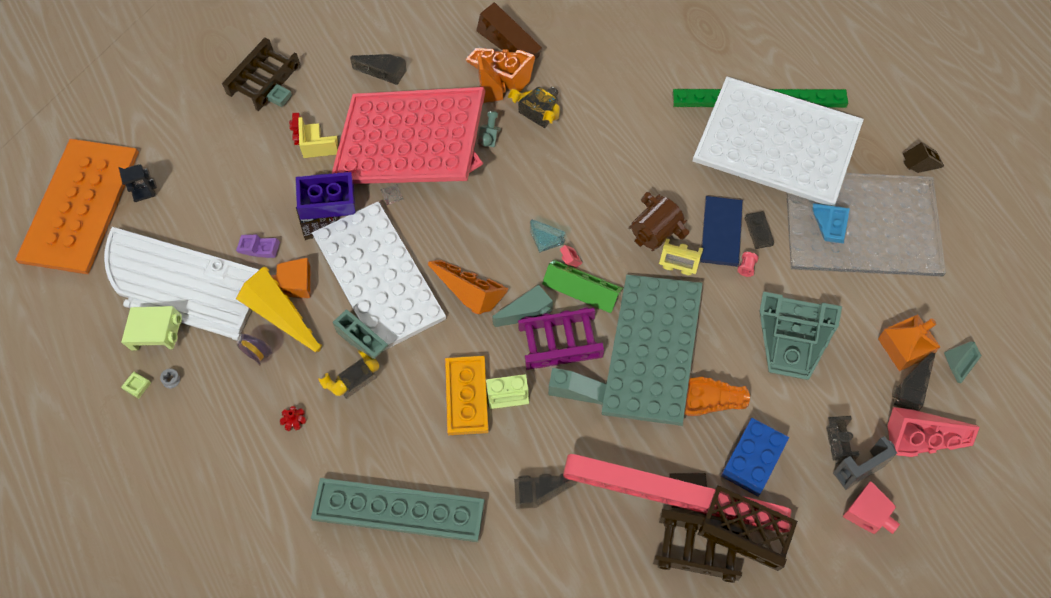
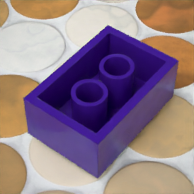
[296,172,356,220]

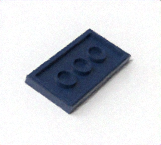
[700,196,743,267]

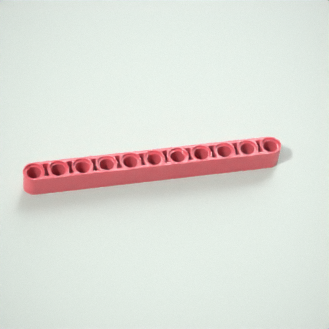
[563,454,791,533]

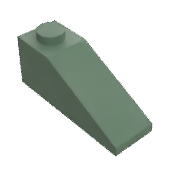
[492,285,553,327]
[333,309,388,359]
[548,368,606,405]

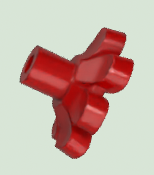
[280,406,307,431]

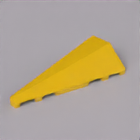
[236,267,322,352]

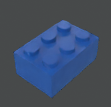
[721,418,789,497]

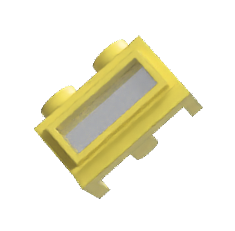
[659,239,703,275]

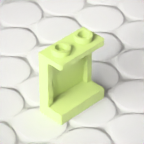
[121,306,182,351]

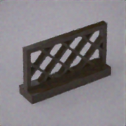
[697,485,798,571]

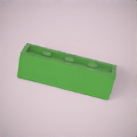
[542,260,623,313]

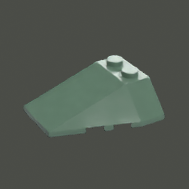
[759,291,842,380]

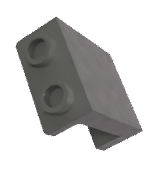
[833,436,897,490]

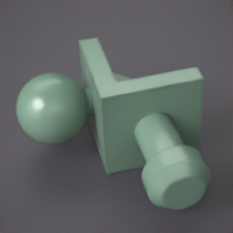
[477,111,501,147]

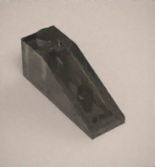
[350,54,407,85]
[892,352,936,411]

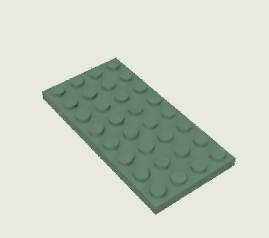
[602,275,703,426]

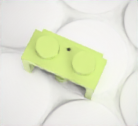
[486,374,529,409]

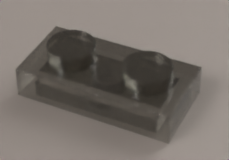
[745,211,775,249]

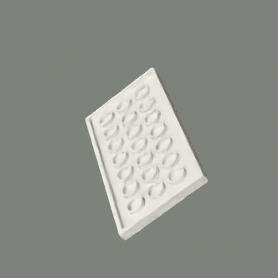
[312,201,446,350]

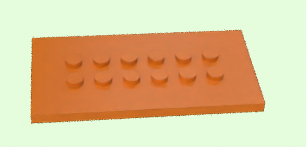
[15,139,139,274]

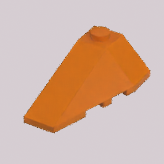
[466,48,535,92]
[428,260,508,314]

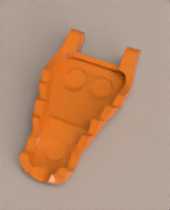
[684,377,750,416]

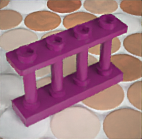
[518,307,604,370]

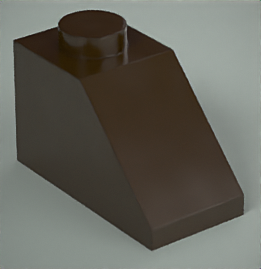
[903,142,944,173]

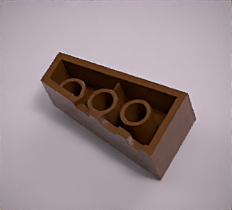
[476,2,542,61]

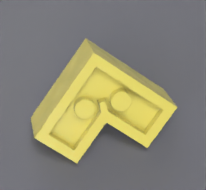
[299,117,339,158]

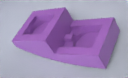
[236,235,280,258]

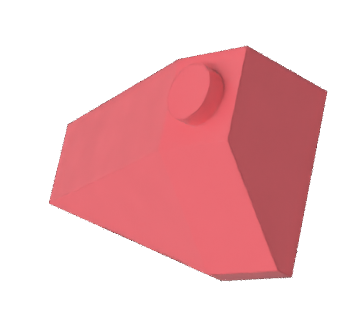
[888,407,980,457]

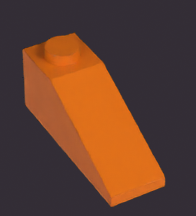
[477,55,506,103]

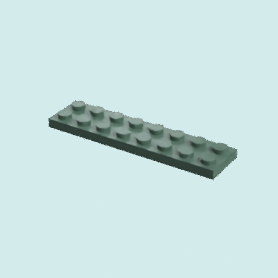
[311,478,485,542]

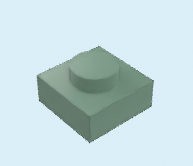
[267,84,292,107]

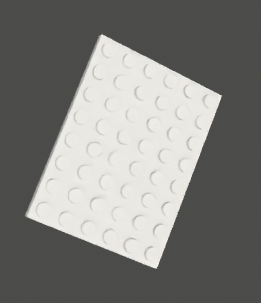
[693,77,863,206]

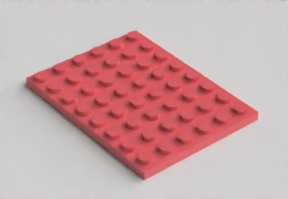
[331,87,485,184]

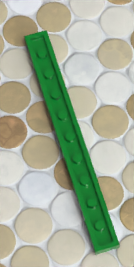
[672,89,849,108]

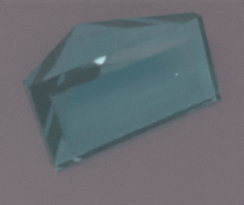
[530,219,566,253]

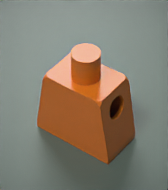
[271,258,311,298]

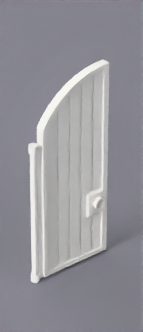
[104,227,259,341]

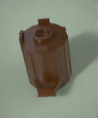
[628,192,689,252]

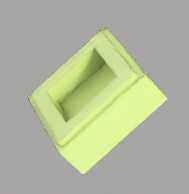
[121,372,151,399]

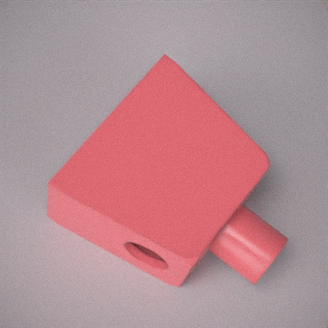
[843,481,900,534]

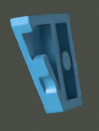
[812,204,850,244]

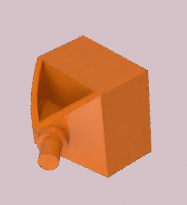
[878,314,940,372]

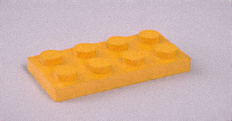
[445,356,488,436]

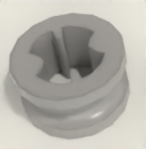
[160,369,180,389]

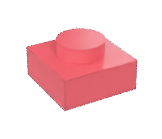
[560,245,582,267]

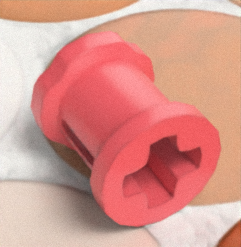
[737,252,759,277]

